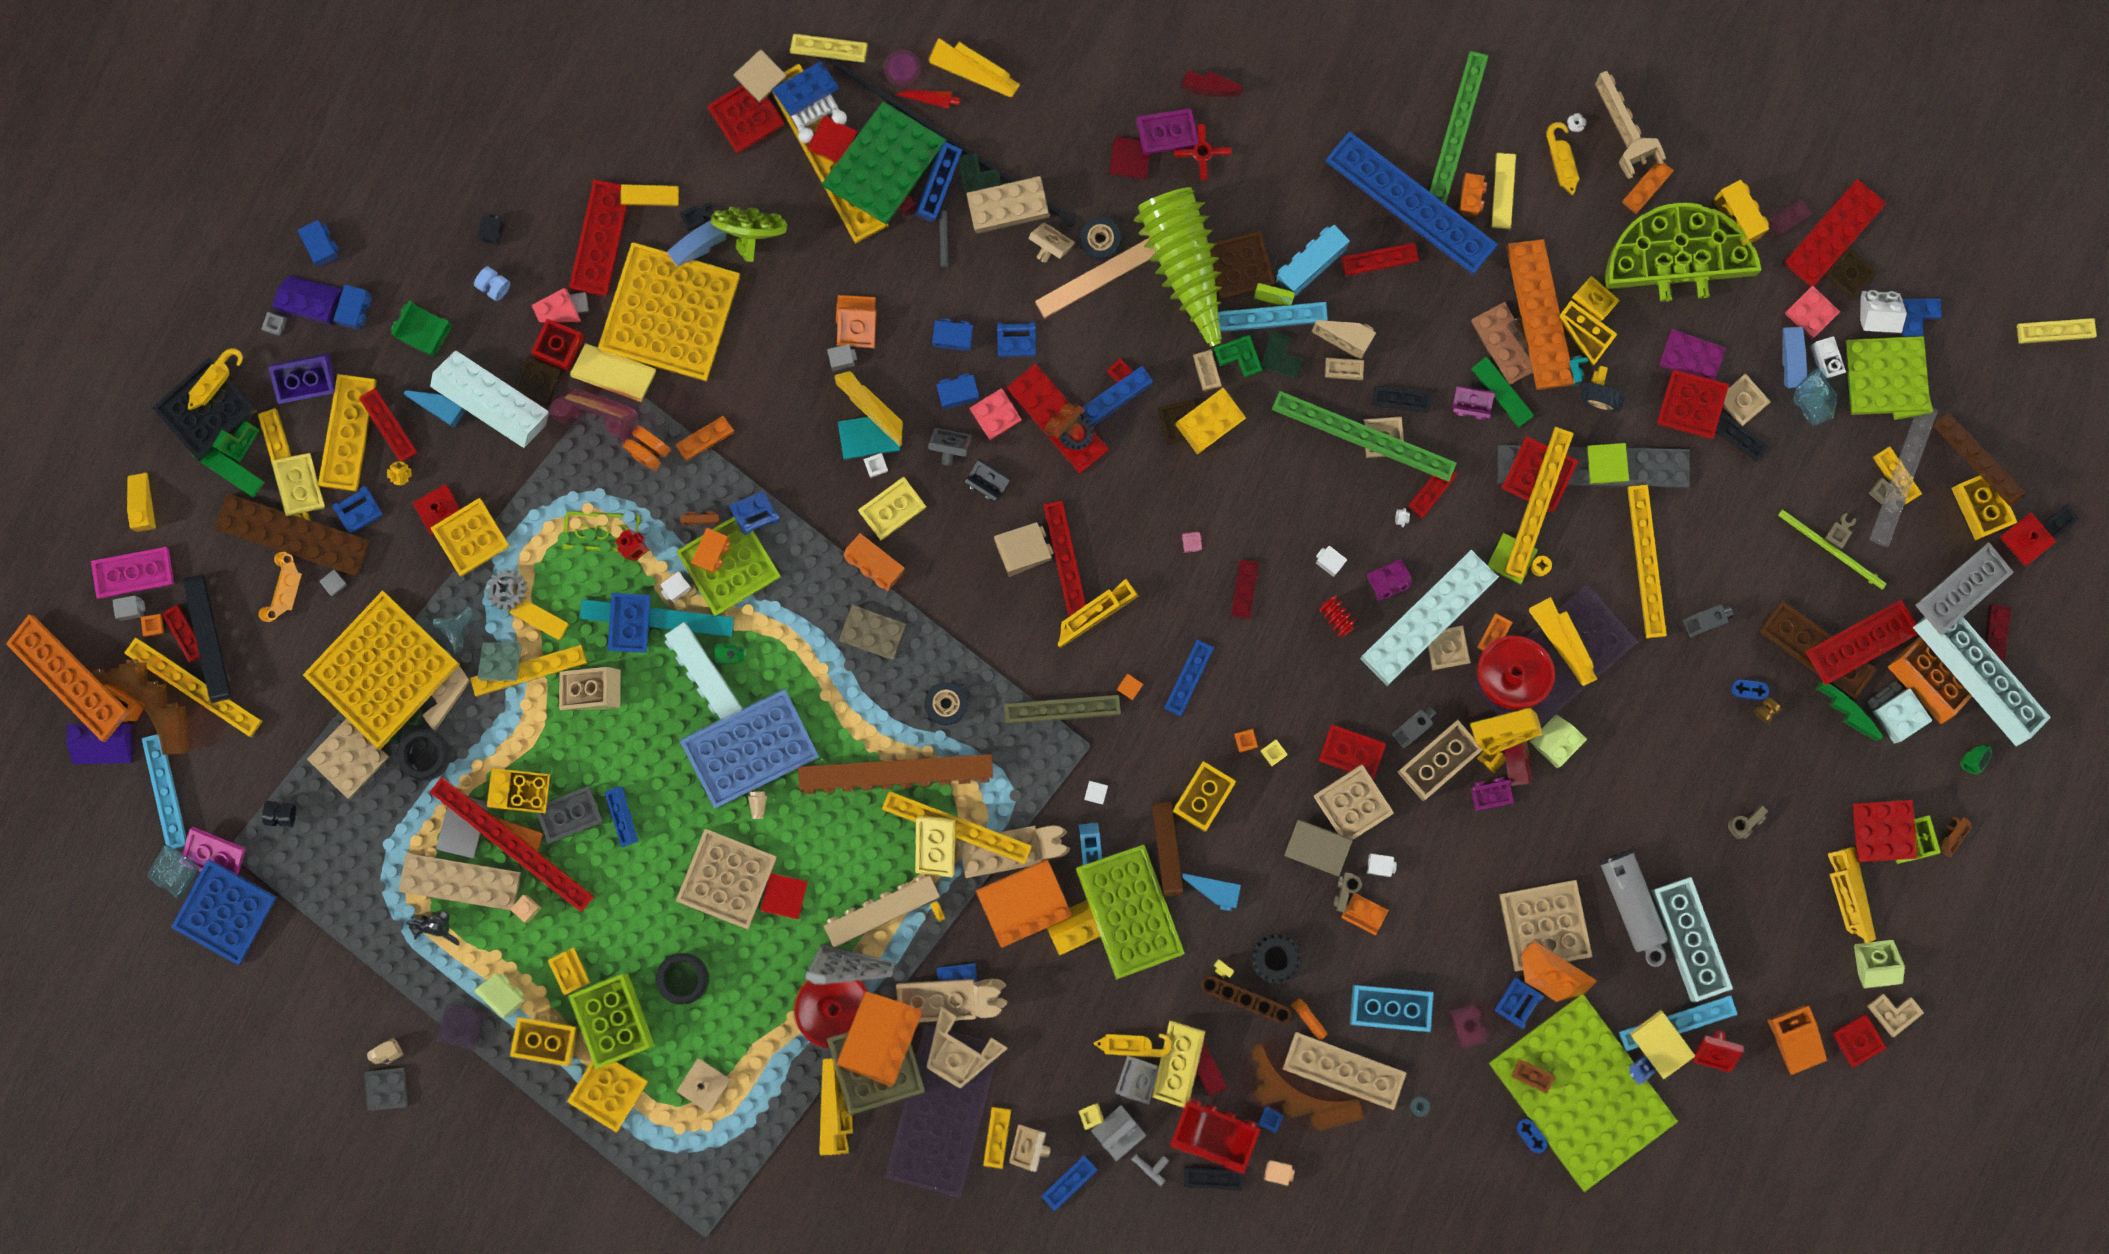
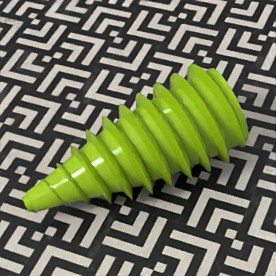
[1134,187,1222,347]

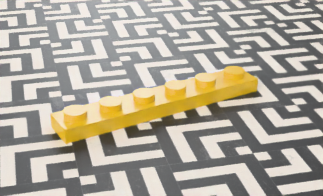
[470,645,587,697]

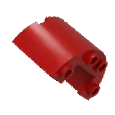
[1170,1098,1260,1174]

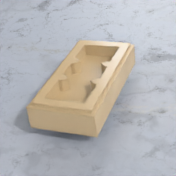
[1193,350,1222,392]
[1325,358,1364,380]

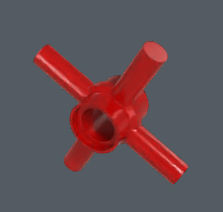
[1174,124,1231,181]

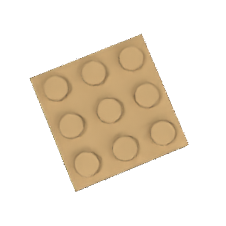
[307,718,390,799]
[1313,764,1394,840]

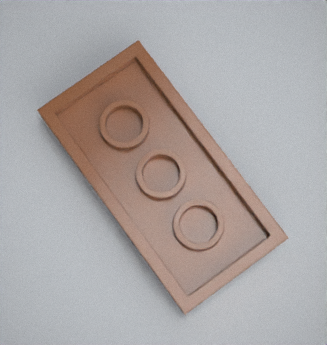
[1471,302,1533,385]

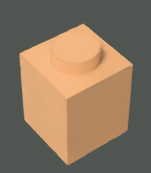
[510,895,541,923]
[1264,1159,1295,1185]

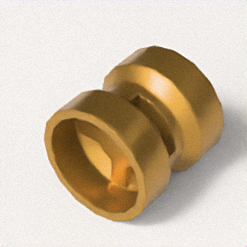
[1754,697,1782,724]

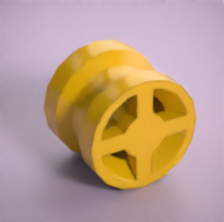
[1530,556,1552,577]

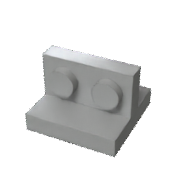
[1115,1056,1159,1104]
[1091,1105,1146,1161]

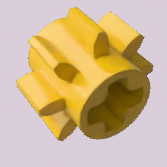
[387,461,412,485]

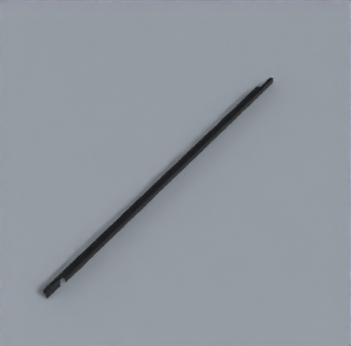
[816,56,1076,227]

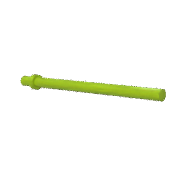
[1778,509,1887,589]

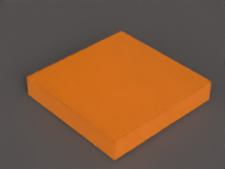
[837,307,877,348]

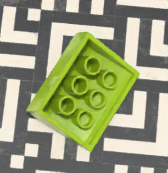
[568,973,655,1069]

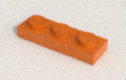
[1622,162,1674,214]
[675,416,734,462]

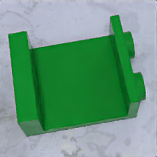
[391,301,453,358]

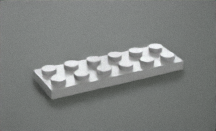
[1916,543,2013,635]

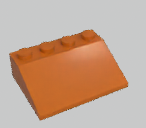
[1888,636,1972,724]
[976,859,1072,948]
[836,991,922,1087]

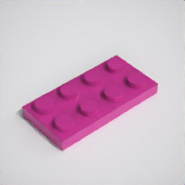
[91,547,174,599]

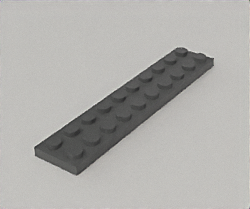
[1497,445,1690,488]

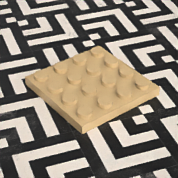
[676,829,777,930]
[1499,880,1592,971]

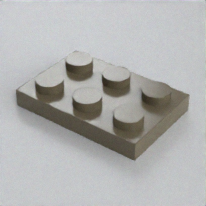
[839,605,906,660]

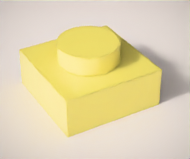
[1261,740,1287,767]
[1213,959,1234,978]
[1079,1104,1105,1130]

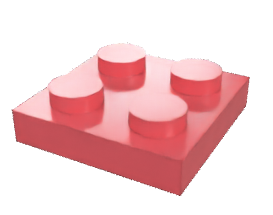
[1785,285,1840,339]
[970,388,1022,441]

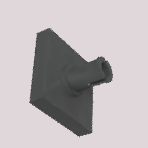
[928,428,972,465]

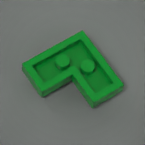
[1214,335,1262,378]
[212,421,260,462]

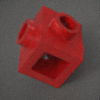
[615,529,649,562]

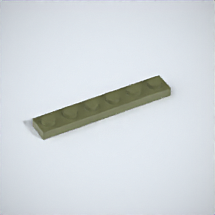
[1004,695,1121,724]

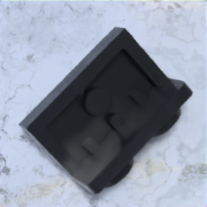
[964,459,1011,501]

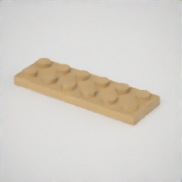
[399,853,521,910]
[1282,1032,1406,1110]

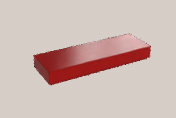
[1407,471,1458,519]
[162,604,200,663]

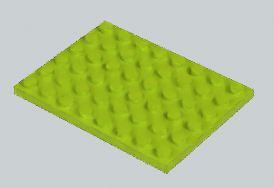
[1489,994,1678,1192]

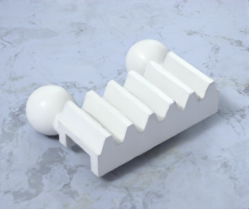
[791,94,847,143]

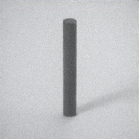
[939,210,948,268]

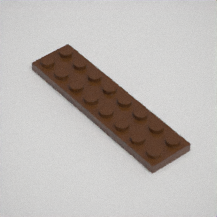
[215,493,371,577]

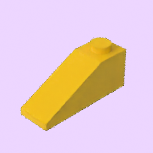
[127,473,156,532]

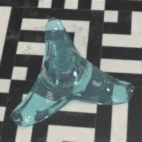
[433,606,472,655]

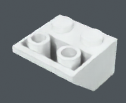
[1860,290,1907,333]

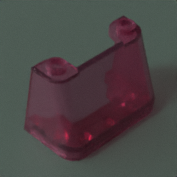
[548,388,638,445]

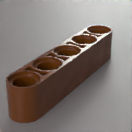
[1151,800,1183,897]
[1200,976,1291,1024]

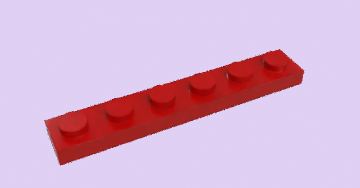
[1044,501,1086,616]

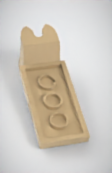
[1595,71,1666,179]
[959,826,1070,878]
[896,979,1007,1022]

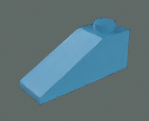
[404,391,467,428]
[1079,823,1102,865]
[1182,874,1241,911]

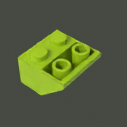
[1896,815,1941,864]

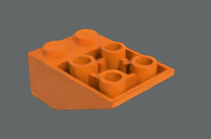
[1767,1005,1827,1075]

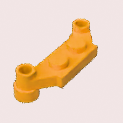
[259,552,302,622]

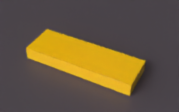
[621,185,678,206]
[1873,447,1922,505]
[509,598,570,641]
[983,1107,1011,1169]

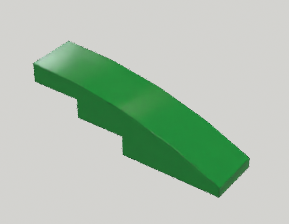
[192,449,265,498]
[1816,681,1883,741]

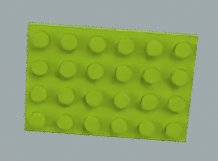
[1076,845,1185,979]

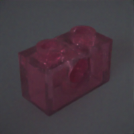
[1449,1004,1487,1049]

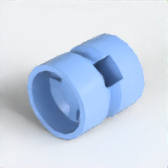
[474,266,510,301]

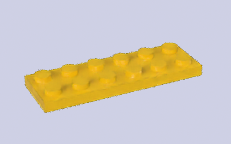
[318,374,377,492]

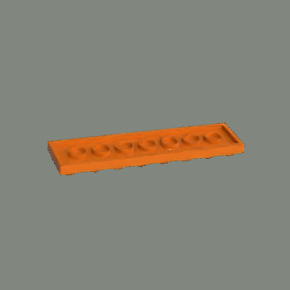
[1506,239,1575,390]
[6,614,130,742]

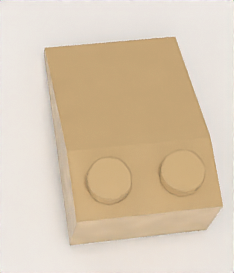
[1312,320,1376,360]
[559,667,621,710]

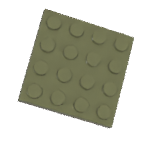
[827,1032,925,1115]

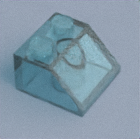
[1794,368,1838,426]

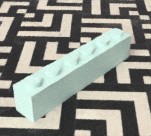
[665,622,743,719]

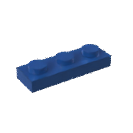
[605,786,638,848]
[1041,1156,1097,1211]

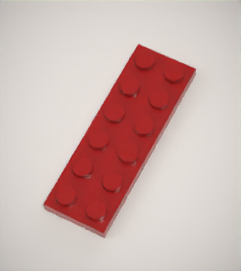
[1783,179,1886,287]
[569,180,628,297]
[1006,363,1109,474]
[1805,600,1918,685]

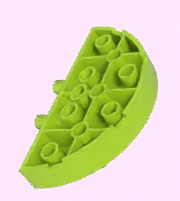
[1605,203,1761,302]

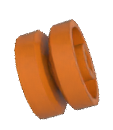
[622,425,671,471]

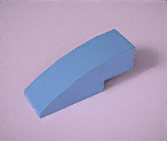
[667,221,727,267]
[1782,327,1807,388]

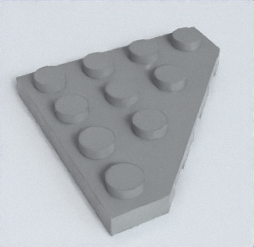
[806,944,896,984]

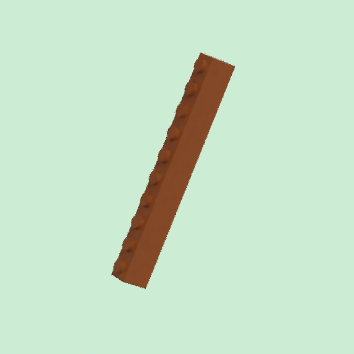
[798,754,994,795]

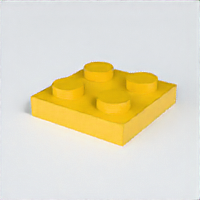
[1572,276,1620,322]

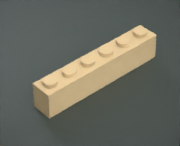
[824,874,940,947]

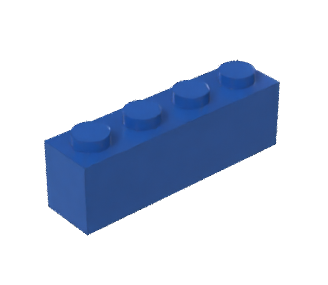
[914,142,962,222]
[1080,366,1153,427]

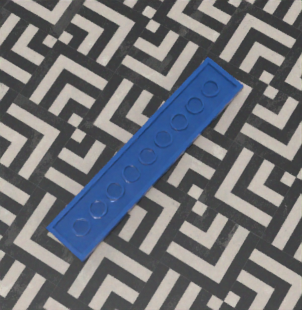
[1326,131,1498,275]

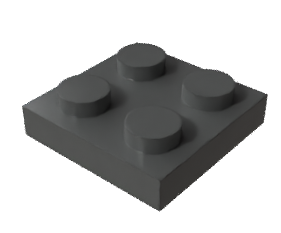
[364,1068,408,1111]

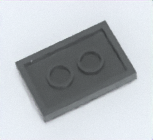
[536,786,604,844]

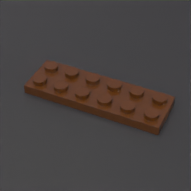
[1759,600,1877,700]

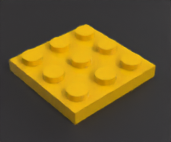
[431,498,510,577]
[567,1061,649,1133]

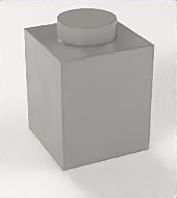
[827,344,857,371]
[113,596,145,621]

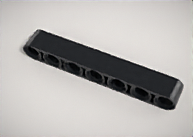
[183,574,232,703]

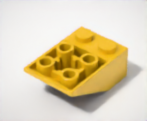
[487,768,550,813]

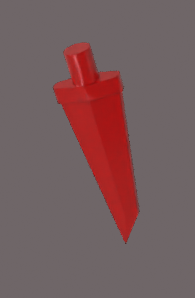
[895,90,960,109]

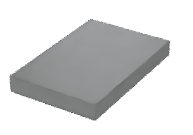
[436,797,488,859]

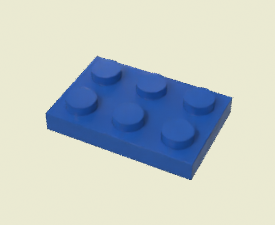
[772,61,839,117]
[608,593,651,653]

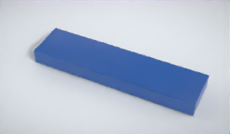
[1164,639,1214,717]

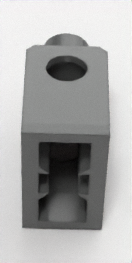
[1683,605,1733,638]
[1391,707,1437,748]

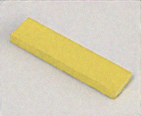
[790,34,867,62]
[1491,153,1516,229]
[2017,318,2097,344]

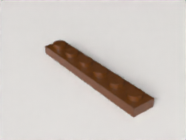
[1933,413,2026,506]

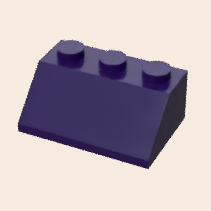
[272,275,343,326]
[268,353,335,404]
[67,723,132,764]

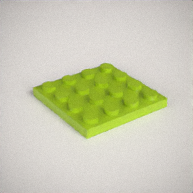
[1845,336,1930,415]
[676,516,781,616]

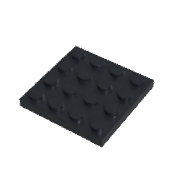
[153,357,257,461]

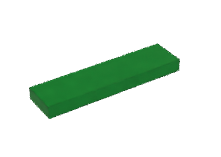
[1471,357,1534,428]

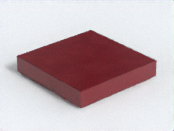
[1109,137,1150,180]

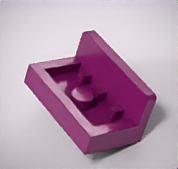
[1452,385,1495,420]
[1366,559,1413,601]
[1470,777,1514,811]

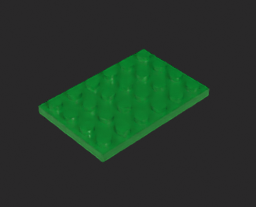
[822,102,946,225]

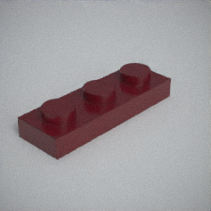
[1231,559,1259,619]
[1986,604,2011,664]

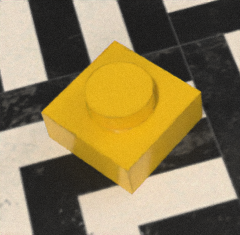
[1591,366,1608,386]

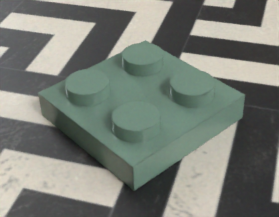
[478,642,522,681]

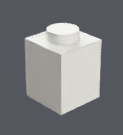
[1316,546,1347,577]
[661,571,692,602]
[1366,854,1397,877]

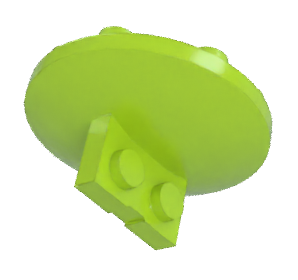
[711,207,787,262]

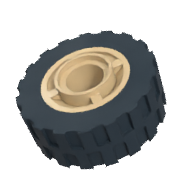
[1080,217,1121,261]
[1580,383,1625,412]
[925,682,967,726]

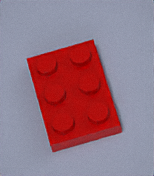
[1319,724,1386,780]

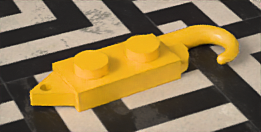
[1547,122,1579,195]
[188,348,243,410]
[1093,1034,1172,1057]

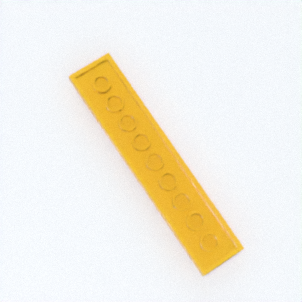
[772,64,888,244]

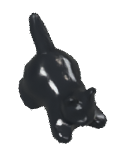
[406,910,460,946]

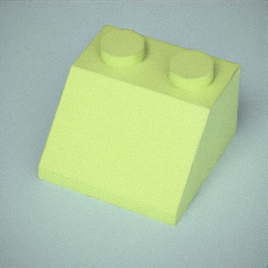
[1529,714,1587,768]
[1854,940,1905,988]
[474,974,526,1018]

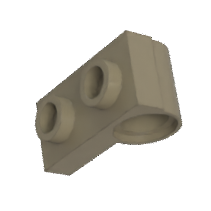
[1728,806,1768,839]
[1333,872,1362,913]

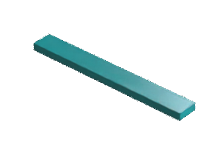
[580,600,735,637]

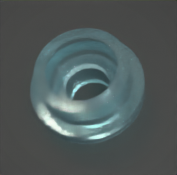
[1410,1097,1430,1117]

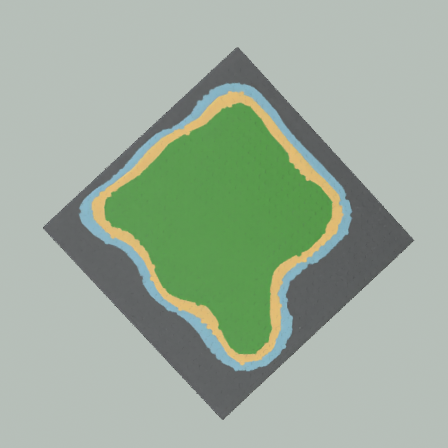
[232,388,1090,1237]

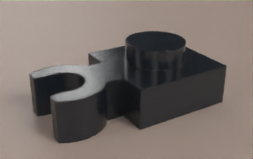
[680,203,714,232]

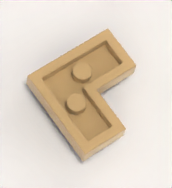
[1867,994,1924,1037]

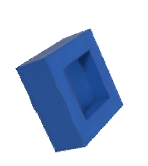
[1258,1107,1284,1133]

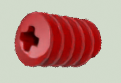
[1319,594,1359,638]

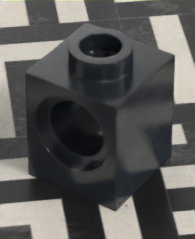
[477,214,505,246]

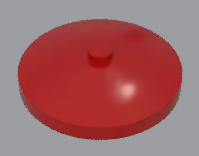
[1477,636,1555,710]
[793,980,868,1048]

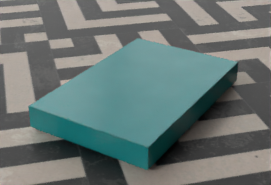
[838,417,900,460]

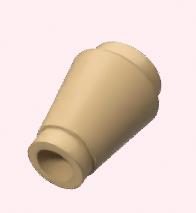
[748,790,767,819]

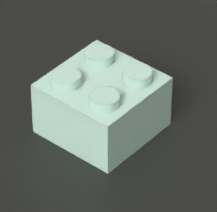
[1872,688,1932,743]

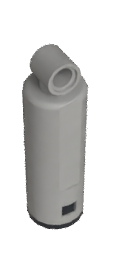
[1599,849,1668,967]

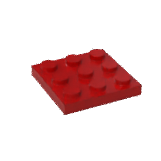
[707,85,785,154]
[1657,369,1729,440]
[1501,436,1579,513]
[1853,800,1918,862]

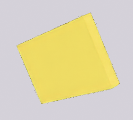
[271,453,325,516]
[858,477,927,541]
[915,815,955,877]
[1629,1010,1695,1079]

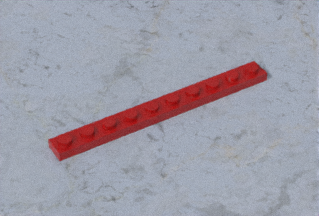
[429,777,595,912]

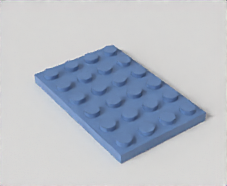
[680,688,819,809]

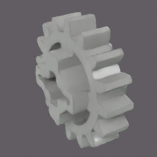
[485,569,528,611]

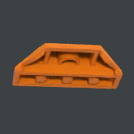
[1521,940,1596,1002]

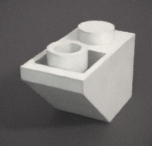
[1810,337,1846,378]

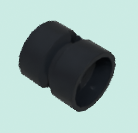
[262,801,297,828]

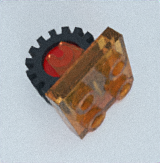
[1044,403,1094,450]

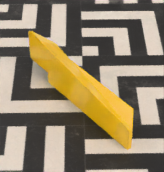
[929,39,1020,97]
[834,371,903,447]
[1058,579,1139,648]
[1529,597,1597,686]
[1828,846,1876,943]
[819,1059,853,1155]

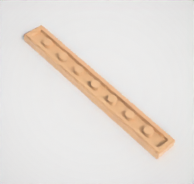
[1035,238,1155,319]

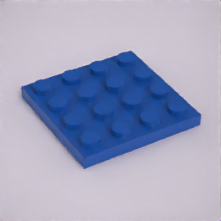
[171,859,277,965]

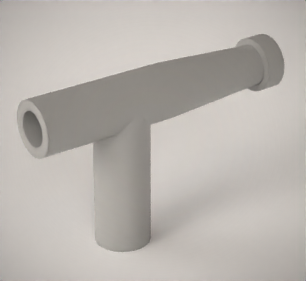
[1131,1154,1169,1186]

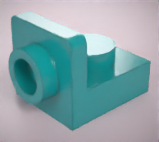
[1569,355,1589,386]

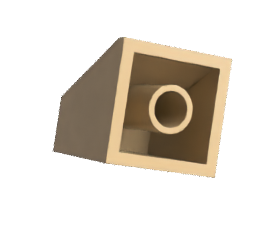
[994,522,1054,577]

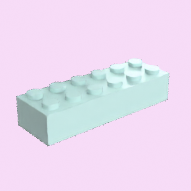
[430,350,549,448]
[1650,877,1733,1002]

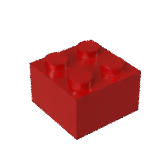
[531,318,585,372]

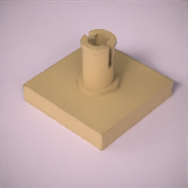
[1028,223,1075,262]
[676,1058,731,1113]
[1009,1124,1050,1172]

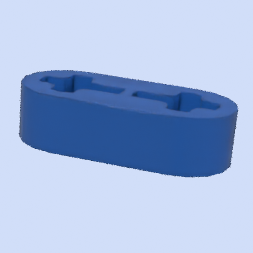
[1731,680,1769,700]
[1516,1119,1547,1153]

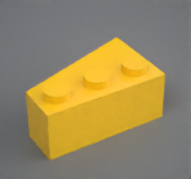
[1559,301,1617,367]
[1470,708,1543,755]

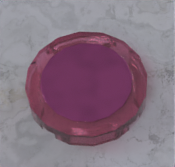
[884,49,921,87]

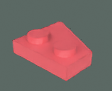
[532,288,581,323]

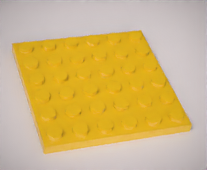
[598,242,741,382]
[303,591,460,750]

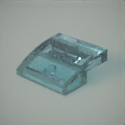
[147,845,199,899]

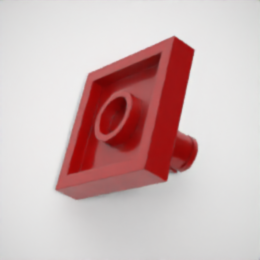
[413,484,461,536]
[2000,512,2057,566]
[1693,1031,1744,1073]

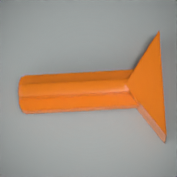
[1291,998,1327,1040]

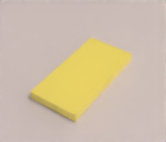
[570,343,656,402]
[1152,1021,1205,1108]

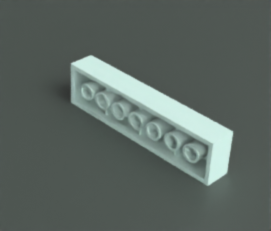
[1360,550,1498,686]
[1913,617,2051,746]

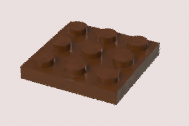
[1210,231,1275,300]

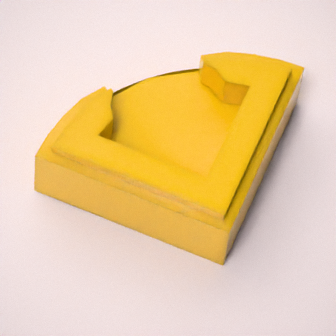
[930,901,945,922]

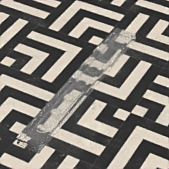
[1869,408,1938,548]

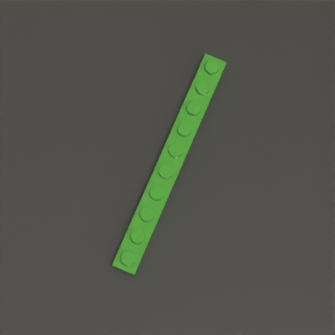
[1430,51,1488,204]
[1272,391,1457,482]

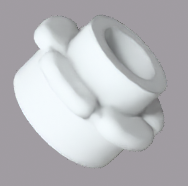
[1567,113,1586,132]
[1395,508,1410,527]

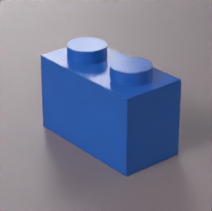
[298,220,339,267]
[334,285,372,330]
[932,319,973,351]
[936,374,980,410]

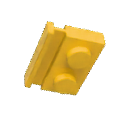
[548,948,591,995]

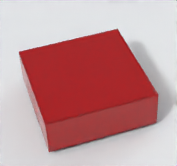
[1107,358,1133,383]

